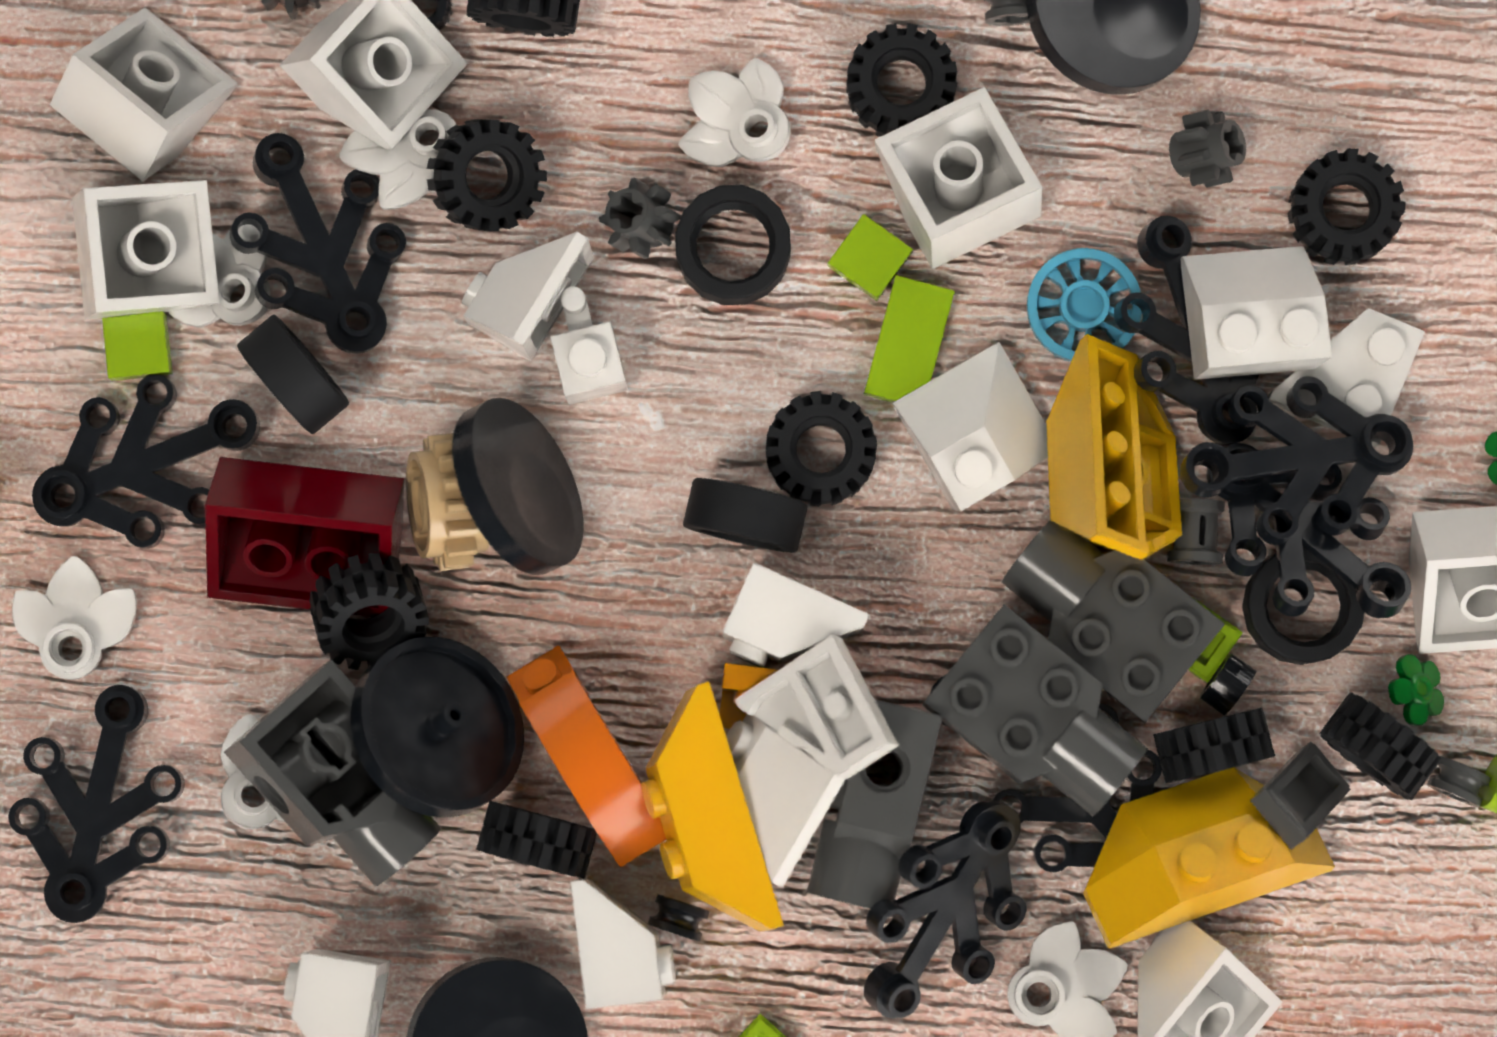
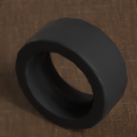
[675,185,791,305]
[237,315,349,434]
[683,478,808,553]
[1242,546,1365,665]

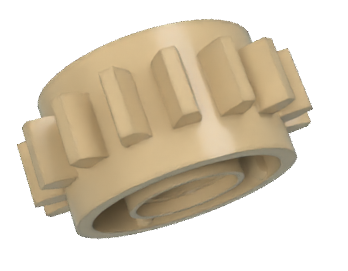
[406,433,489,571]

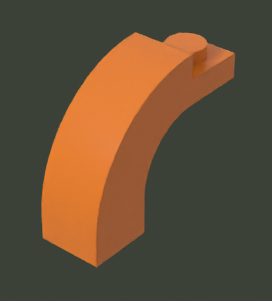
[506,645,666,867]

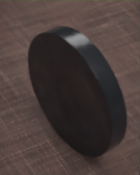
[1026,0,1201,95]
[452,398,584,575]
[351,637,524,817]
[407,957,588,1037]

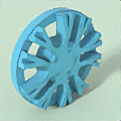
[1027,248,1142,362]

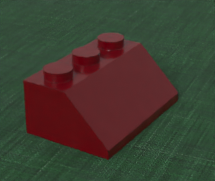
[205,457,404,617]

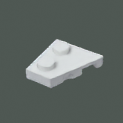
[1268,308,1425,447]
[735,635,899,779]

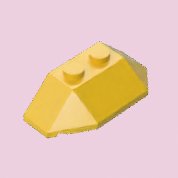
[1046,334,1182,560]
[641,682,784,932]
[1083,767,1335,949]

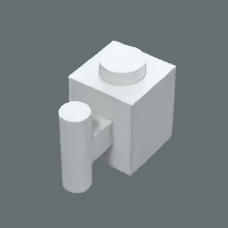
[550,286,628,405]

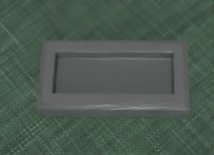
[1250,742,1351,849]

